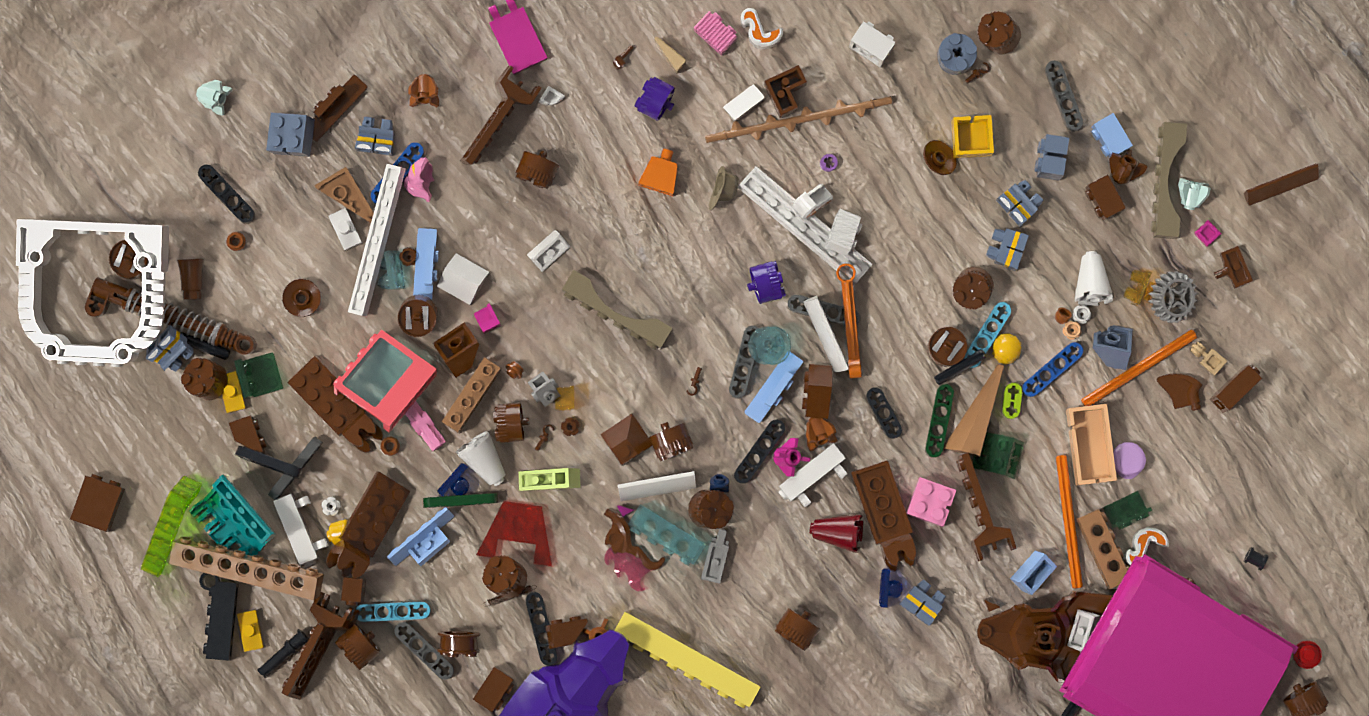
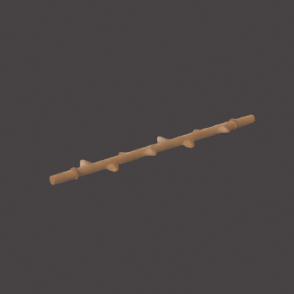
[705,96,892,143]

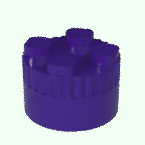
[634,77,675,121]
[747,261,786,304]

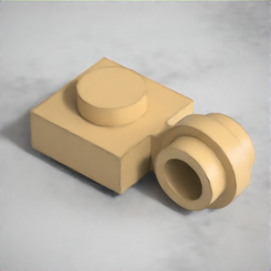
[1190,342,1227,376]

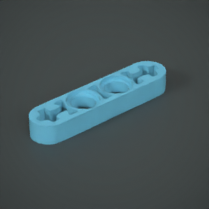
[963,302,1011,368]
[356,602,431,622]

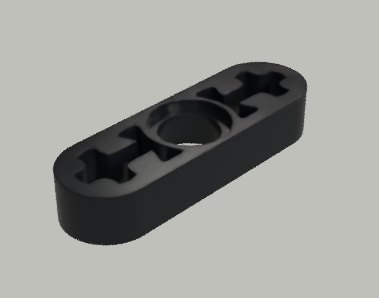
[866,387,902,439]

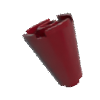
[809,514,864,553]

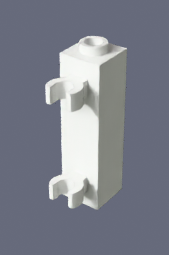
[778,443,847,507]
[273,494,329,568]

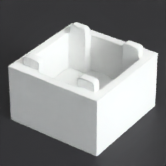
[849,21,895,68]

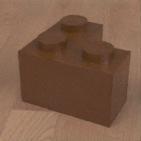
[764,65,807,118]
[802,364,832,419]

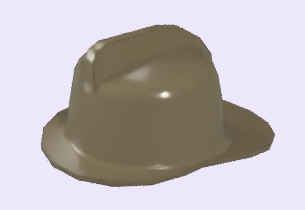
[709,166,739,210]

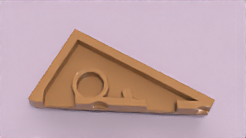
[314,167,374,223]

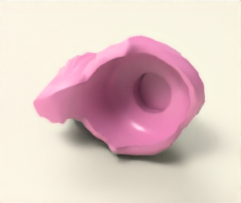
[403,157,434,202]

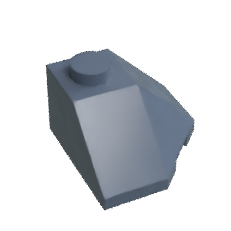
[1093,325,1133,370]

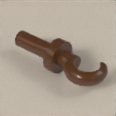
[965,62,990,84]
[686,367,702,396]
[535,424,554,451]

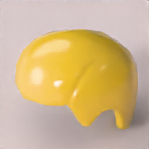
[992,333,1022,365]

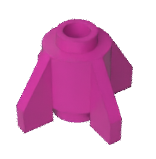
[773,438,810,477]

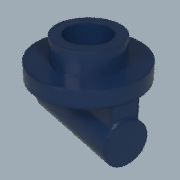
[710,474,729,493]

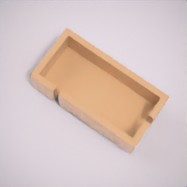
[1066,404,1117,486]

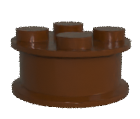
[437,631,480,657]

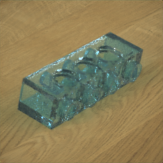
[628,504,706,566]

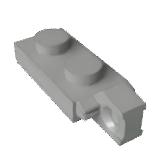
[701,529,729,584]

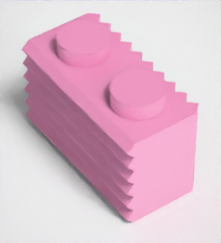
[694,11,737,56]

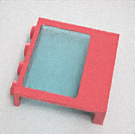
[333,330,437,433]

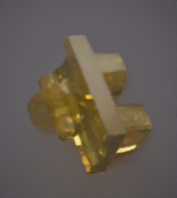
[1123,270,1155,306]

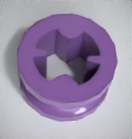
[820,154,838,172]

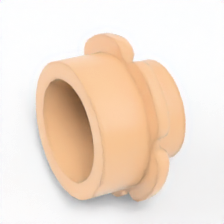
[1063,321,1082,340]

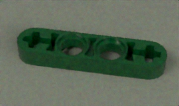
[925,384,954,458]
[423,493,498,508]

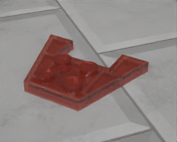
[476,501,552,567]

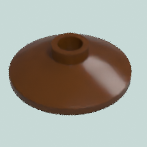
[923,140,957,175]
[282,279,321,317]

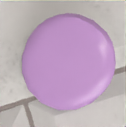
[1113,442,1146,479]

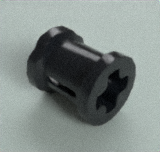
[1243,547,1269,571]

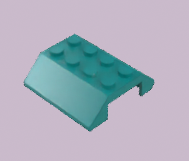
[189,475,276,566]

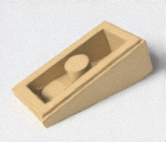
[654,37,686,74]

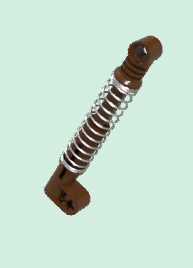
[85,277,257,355]

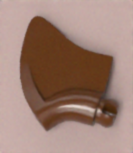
[1156,374,1203,411]

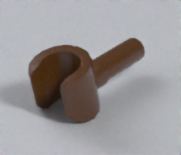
[613,45,634,70]

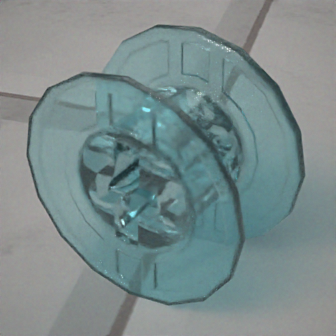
[748,326,791,365]

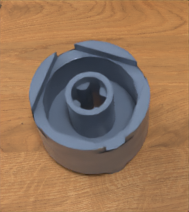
[937,33,977,75]

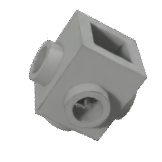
[528,372,561,407]

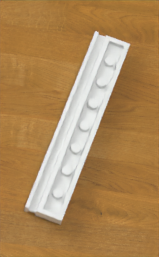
[738,166,872,286]

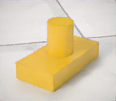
[222,371,246,413]
[237,610,264,652]

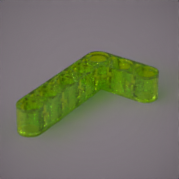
[141,475,202,578]

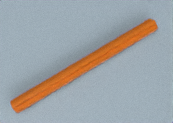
[1081,330,1197,406]
[1056,455,1083,589]

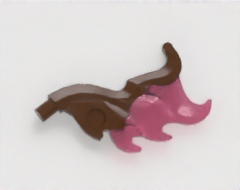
[604,508,665,591]

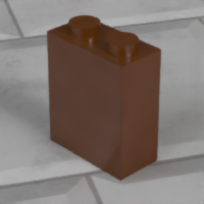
[1209,365,1262,413]
[70,474,125,532]

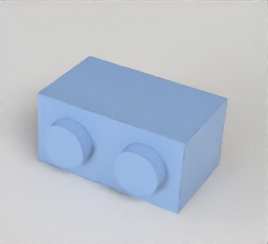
[1091,113,1133,158]
[1010,550,1057,595]

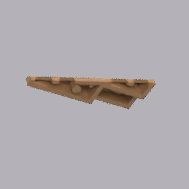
[943,365,1004,457]

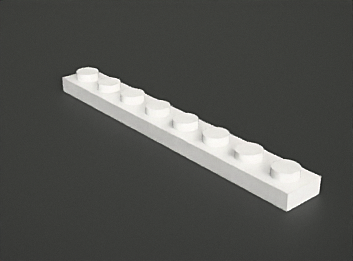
[348,164,406,317]

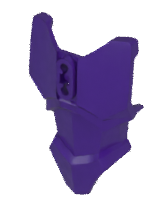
[499,630,630,716]

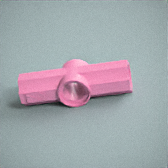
[405,401,446,451]

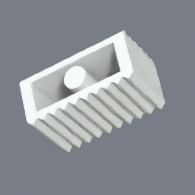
[826,209,862,255]

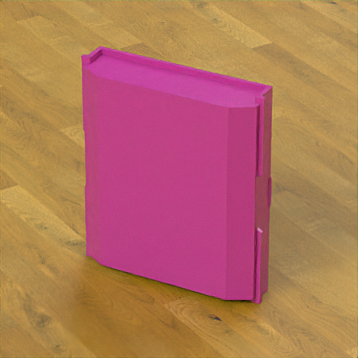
[1059,554,1298,716]

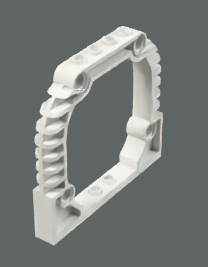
[16,219,169,367]

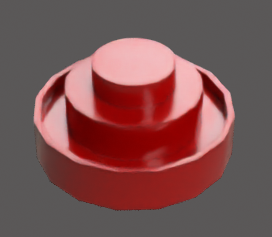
[1292,641,1322,669]

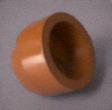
[1055,307,1072,324]

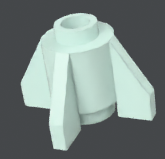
[196,80,233,116]
[1178,178,1211,210]

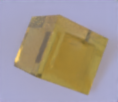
[555,386,575,411]

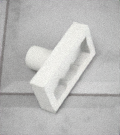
[328,208,362,251]

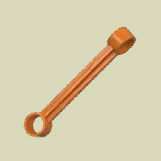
[836,263,862,379]

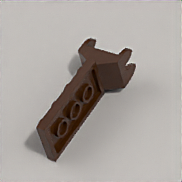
[460,65,542,165]
[287,356,383,453]
[956,452,1016,562]
[851,460,916,572]
[326,471,410,578]
[281,592,359,700]

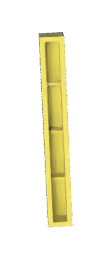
[614,612,760,708]

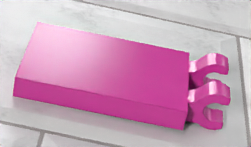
[488,0,548,75]

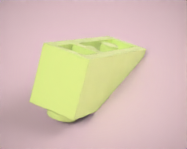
[518,468,581,491]

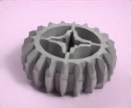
[1148,271,1198,323]

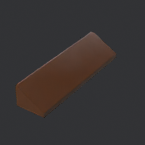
[1243,163,1319,206]

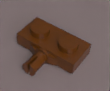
[1214,246,1253,289]

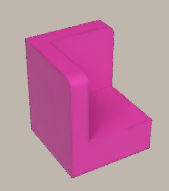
[474,303,501,334]

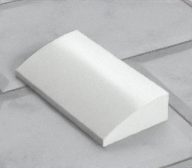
[803,296,849,372]
[618,471,696,502]

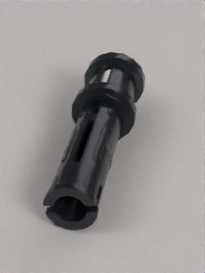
[257,629,309,678]

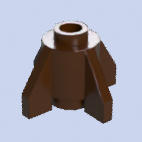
[1109,149,1147,184]

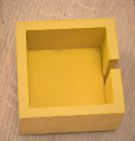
[951,115,994,158]

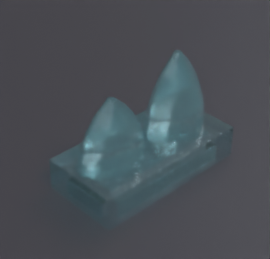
[376,250,405,290]

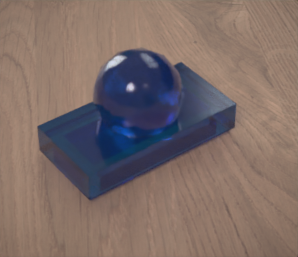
[437,463,470,497]
[879,569,904,608]

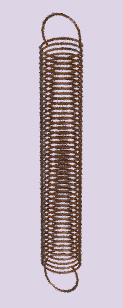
[484,585,537,607]

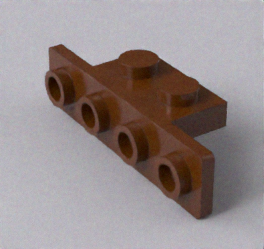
[312,75,368,142]

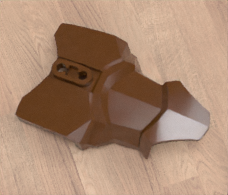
[977,591,1113,684]

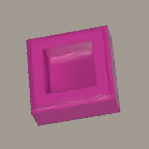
[1194,220,1221,247]

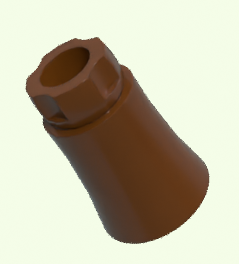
[177,259,204,300]

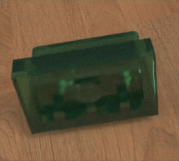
[234,353,284,400]
[972,432,1024,479]
[1103,491,1152,530]

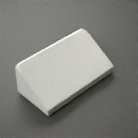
[723,84,765,122]
[527,230,570,272]
[1067,610,1100,652]

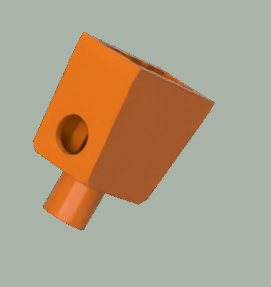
[638,148,678,197]

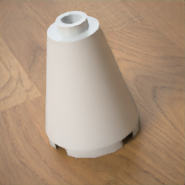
[1075,251,1113,306]
[456,431,506,486]

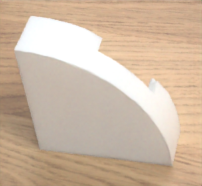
[539,86,565,106]

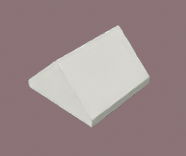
[437,253,489,305]

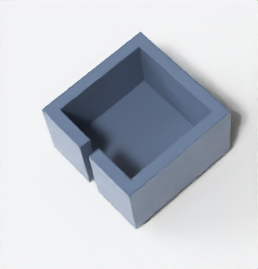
[266,113,315,157]
[1034,134,1069,181]

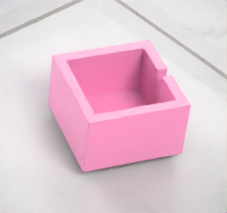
[906,477,956,527]

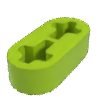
[1002,383,1022,419]

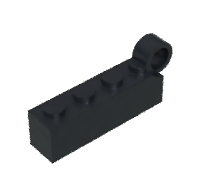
[199,573,239,661]

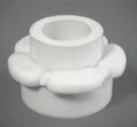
[1072,305,1091,324]
[321,497,341,516]

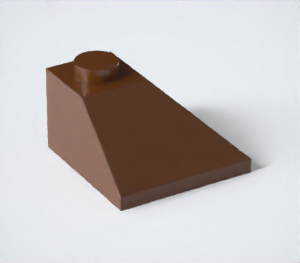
[433,322,480,378]
[600,413,652,466]

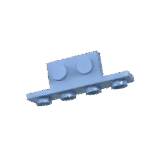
[413,228,439,300]
[744,351,803,423]
[387,507,454,566]

